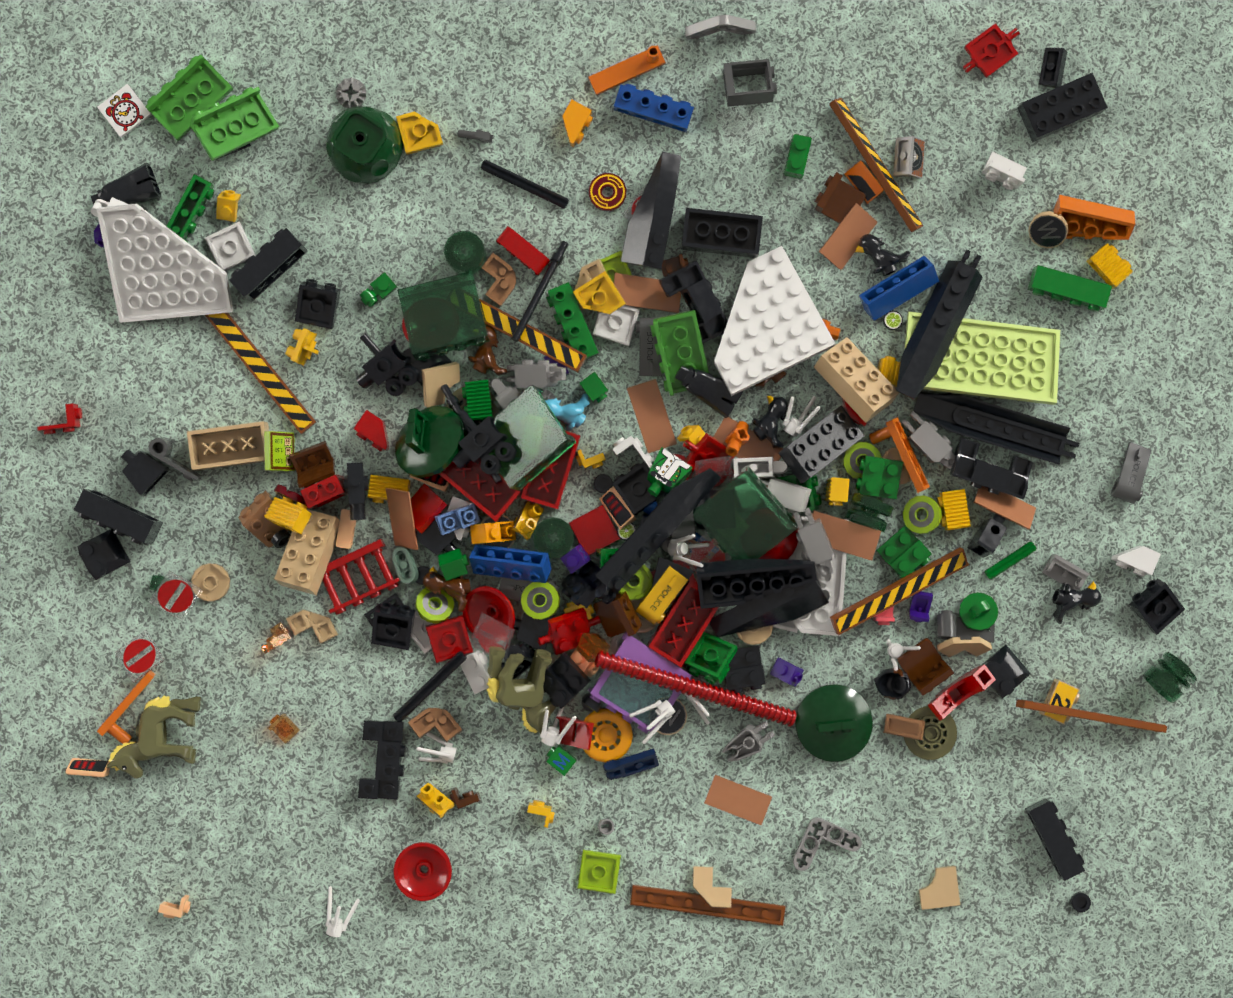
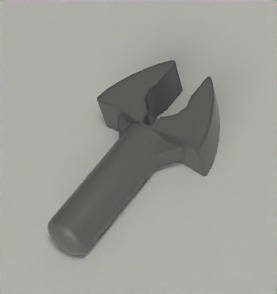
[457,130,493,143]

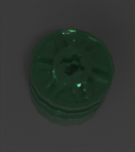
[444,231,487,276]
[533,517,575,558]
[1143,651,1197,704]

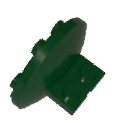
[395,406,464,478]
[795,684,873,762]

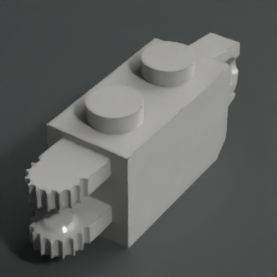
[507,360,566,388]
[901,411,955,470]
[793,508,833,576]

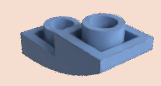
[435,504,480,535]

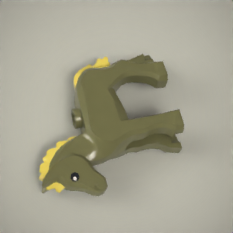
[487,646,556,734]
[107,695,201,779]

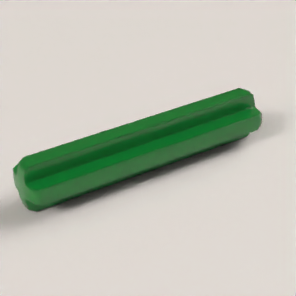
[985,542,1037,580]

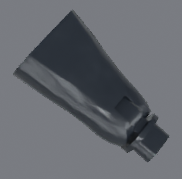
[91,163,161,205]
[675,365,743,418]

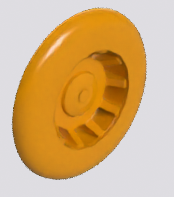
[583,708,633,762]

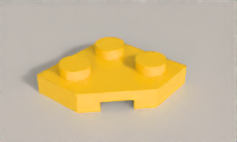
[396,111,443,155]
[573,271,626,314]

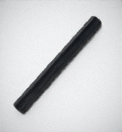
[481,160,569,209]
[393,651,467,722]

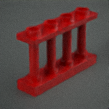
[322,539,400,615]

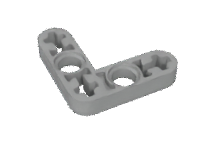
[685,15,756,39]
[793,817,862,871]

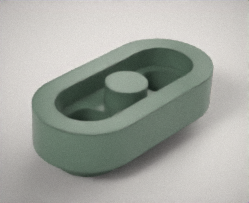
[392,547,419,584]

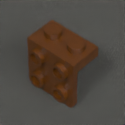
[814,172,866,224]
[290,441,335,488]
[593,591,642,637]
[897,638,954,696]

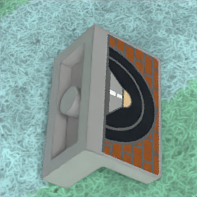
[893,136,925,178]

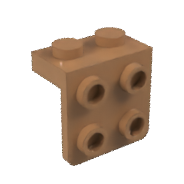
[238,490,288,547]

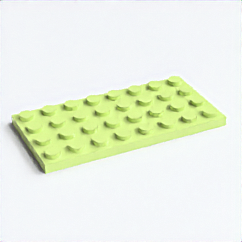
[905,312,1060,405]

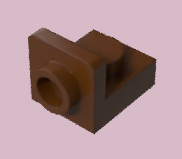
[661,254,688,277]
[450,787,481,809]

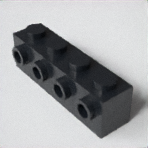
[1025,798,1085,881]

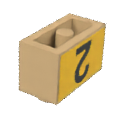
[1039,678,1080,724]

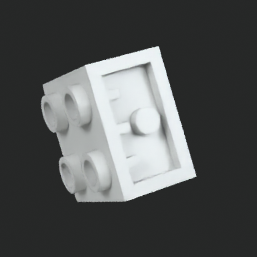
[982,152,1027,190]
[460,650,491,694]

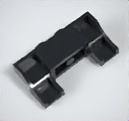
[658,261,728,343]
[950,437,1033,500]
[358,720,406,800]

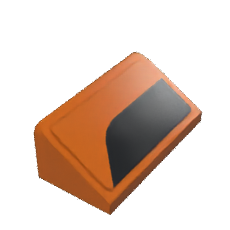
[844,160,884,204]

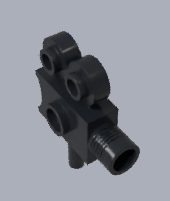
[356,333,419,396]
[452,410,516,475]
[344,462,368,520]

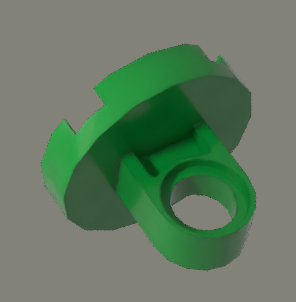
[959,592,998,631]

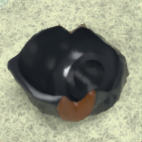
[874,668,912,700]

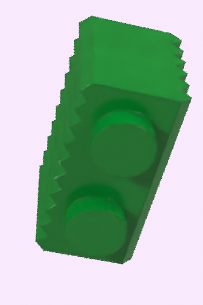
[784,134,812,179]
[462,380,493,421]

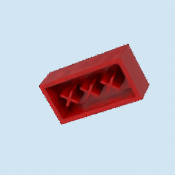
[521,425,581,510]
[439,461,521,522]
[647,580,719,667]

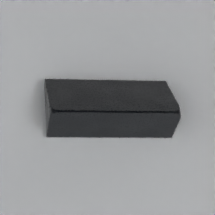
[1038,48,1067,88]

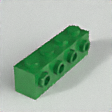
[166,174,215,243]
[1027,265,1112,312]
[546,282,599,360]

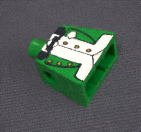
[647,447,692,497]

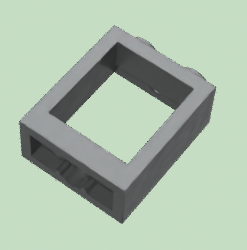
[723,59,777,107]

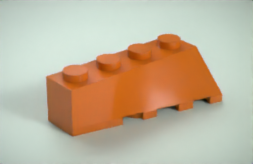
[1053,195,1135,240]

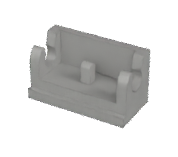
[1042,554,1090,590]

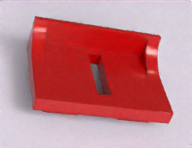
[556,716,594,750]

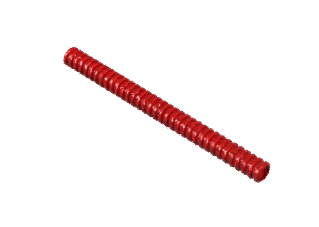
[595,650,796,727]

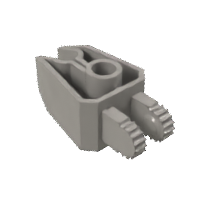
[491,378,529,425]
[722,721,775,761]

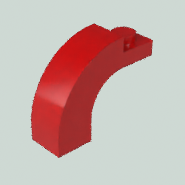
[928,664,996,721]

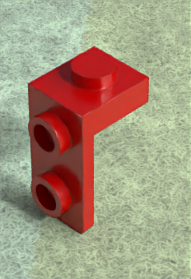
[37,403,82,435]

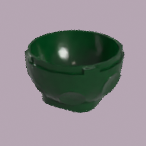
[326,106,403,184]

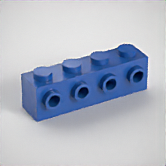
[614,84,694,133]
[859,256,939,321]
[469,544,552,583]

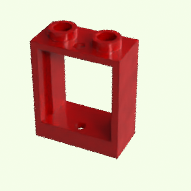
[300,474,348,509]

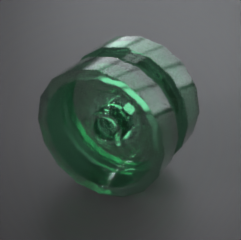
[844,493,894,533]

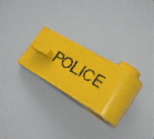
[635,566,688,625]

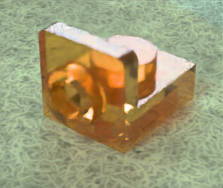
[261,622,291,654]
[268,713,300,744]

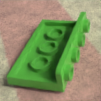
[145,55,233,141]
[190,87,279,161]
[650,310,709,396]

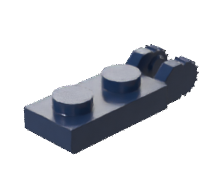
[603,748,659,780]

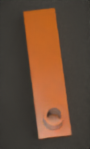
[588,45,666,95]
[869,417,930,493]
[97,670,156,744]

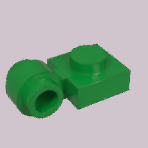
[360,272,397,307]

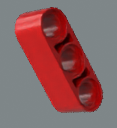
[496,226,550,276]

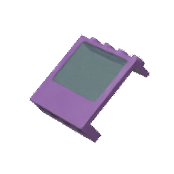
[588,632,692,734]

